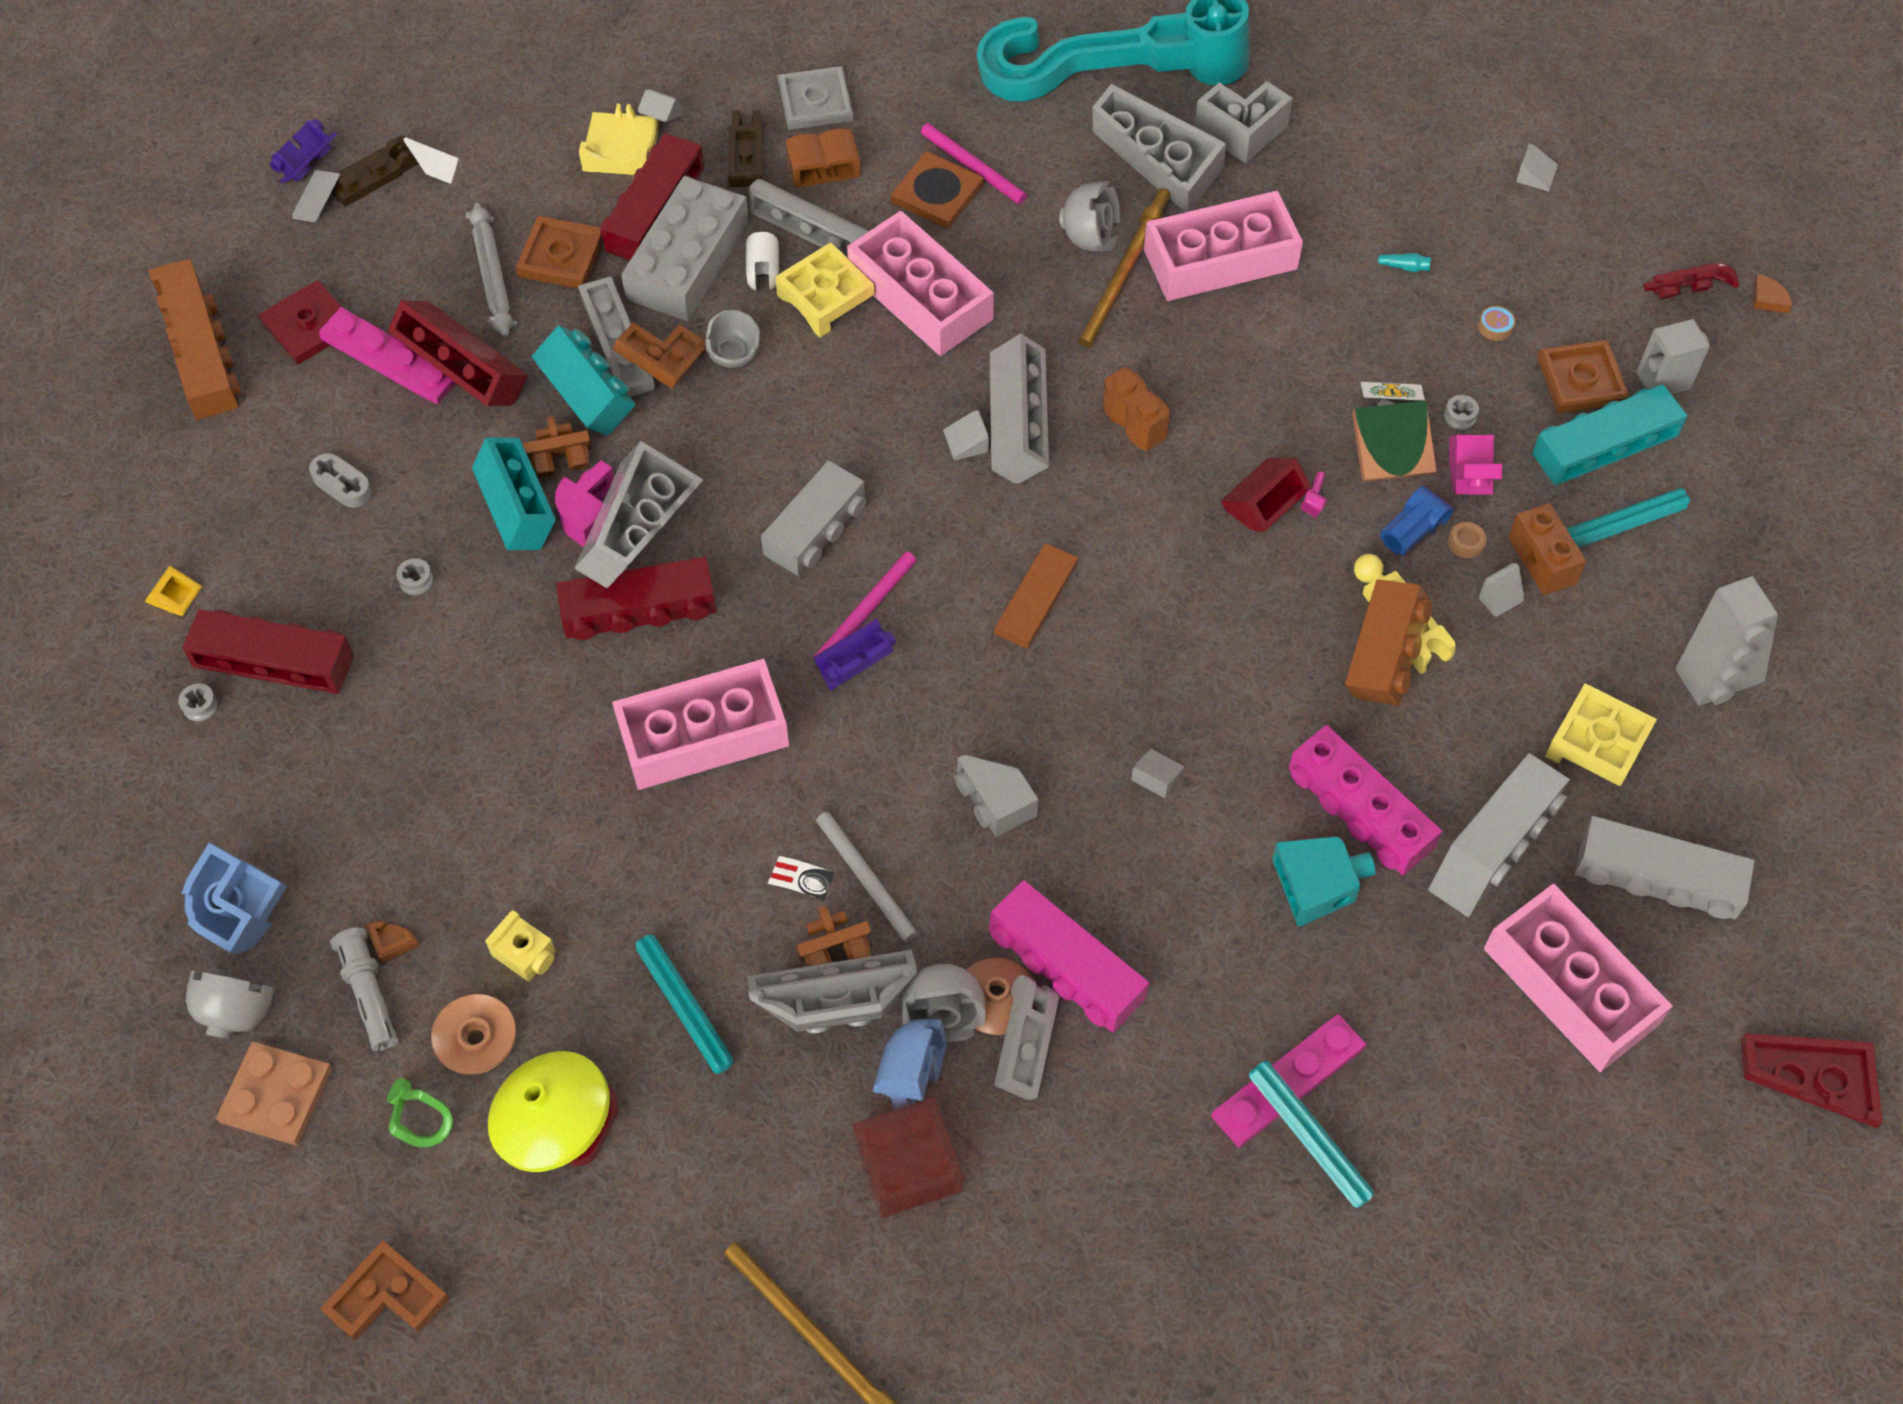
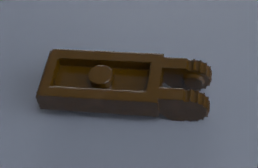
[728,110,764,187]
[331,135,419,207]

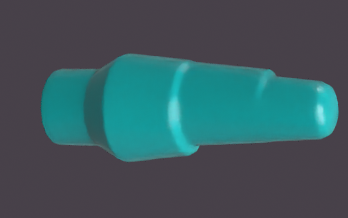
[1378,253,1432,272]

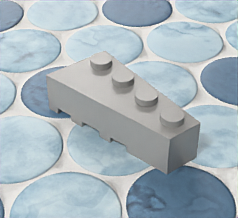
[1092,84,1226,212]
[574,440,703,588]
[1675,576,1778,706]
[1428,753,1570,918]

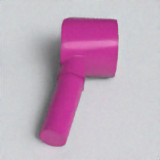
[1300,471,1327,518]

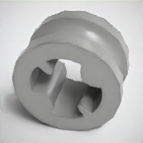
[1444,395,1479,430]
[396,558,433,595]
[178,683,218,721]

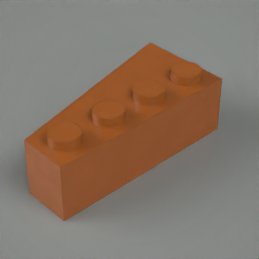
[148,258,242,420]

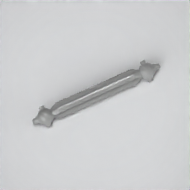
[465,203,517,337]

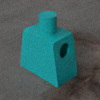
[1272,837,1375,926]

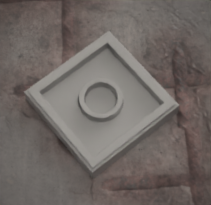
[777,66,853,130]

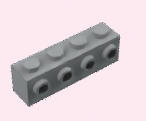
[990,333,1049,483]
[1574,816,1755,920]

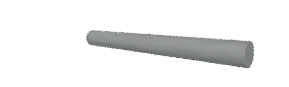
[816,812,918,943]

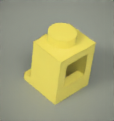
[485,910,556,982]

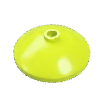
[488,1051,610,1172]

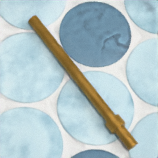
[1078,188,1171,348]
[724,1242,898,1404]

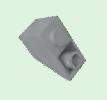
[954,755,1038,837]

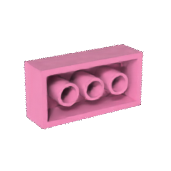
[1144,190,1303,301]
[847,211,994,357]
[612,659,789,790]
[1484,883,1673,1073]

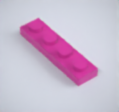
[319,307,456,404]
[1211,1014,1367,1148]

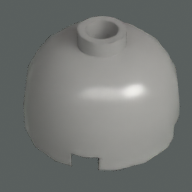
[1059,181,1120,252]
[902,964,985,1042]
[186,970,275,1040]

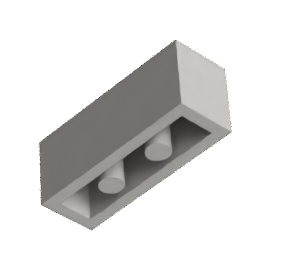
[761,460,866,576]

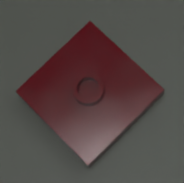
[258,280,341,365]

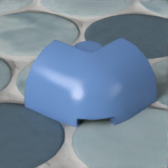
[181,843,287,954]
[873,1019,947,1117]

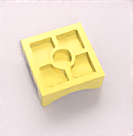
[579,103,660,175]
[775,242,875,338]
[1545,683,1657,787]

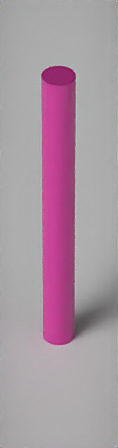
[921,123,1027,205]
[813,551,916,657]

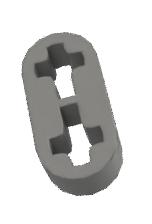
[309,453,372,508]

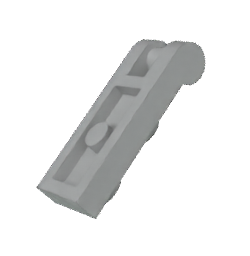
[994,975,1059,1100]

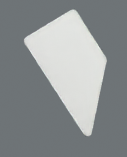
[403,138,458,184]

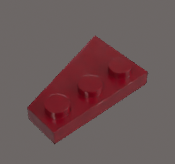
[1741,1033,1883,1128]

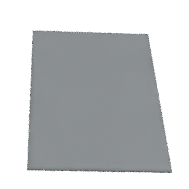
[293,170,340,222]

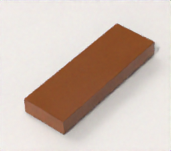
[994,543,1079,649]

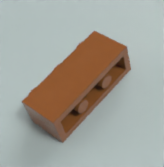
[1345,579,1432,706]

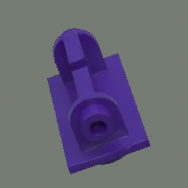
[270,119,337,183]
[813,619,896,690]

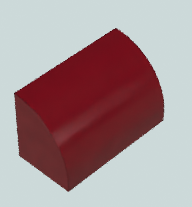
[1220,458,1312,532]

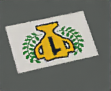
[1360,382,1425,401]

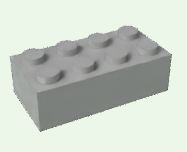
[621,176,749,322]

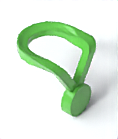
[387,1077,453,1148]

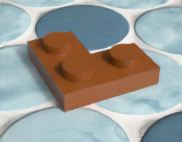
[612,322,706,389]
[320,1240,450,1341]

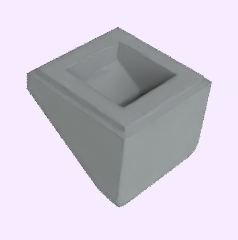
[638,89,685,122]
[1516,143,1558,191]
[943,410,989,460]
[1479,563,1524,617]
[1131,749,1185,798]

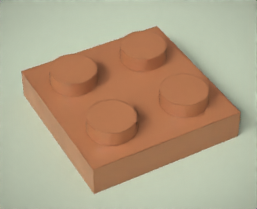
[216,1041,332,1146]

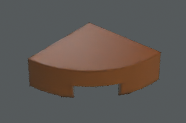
[1753,274,1792,313]
[365,921,420,963]

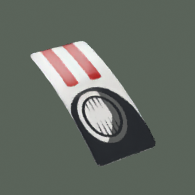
[768,856,835,901]

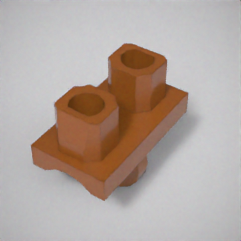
[522,415,592,479]
[794,905,871,967]

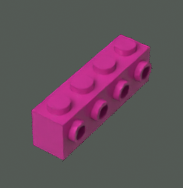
[1289,724,1442,876]
[989,880,1149,1033]

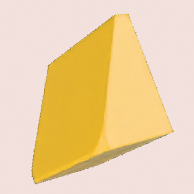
[145,566,203,616]

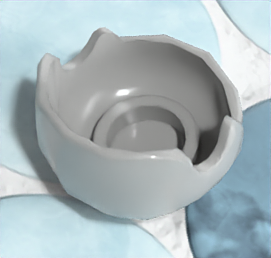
[705,310,760,368]

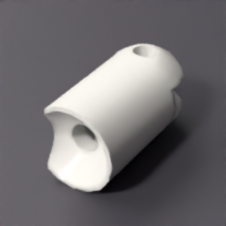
[746,232,779,291]

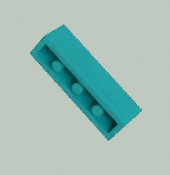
[1532,384,1687,486]

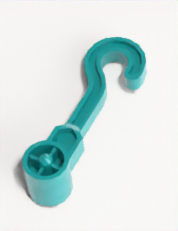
[976,0,1250,102]

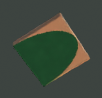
[1352,401,1437,482]

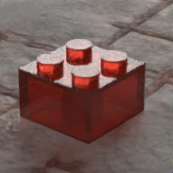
[852,1097,963,1219]

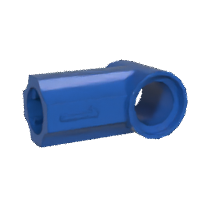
[1380,485,1454,556]

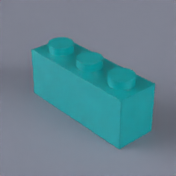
[531,325,636,435]
[472,437,556,550]

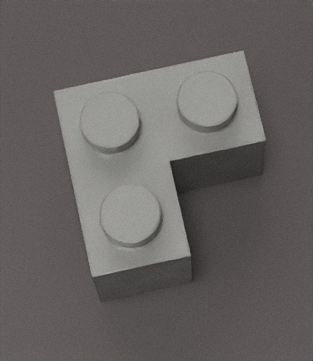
[1194,81,1293,163]

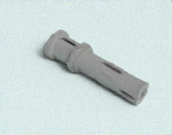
[330,927,398,1051]

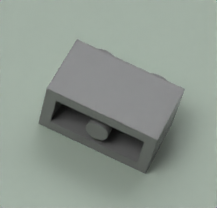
[1636,319,1710,394]

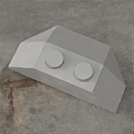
[747,950,917,1033]

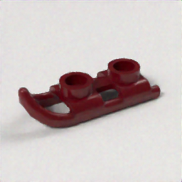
[1643,263,1739,300]

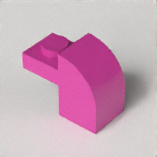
[1449,435,1502,495]
[555,460,614,547]

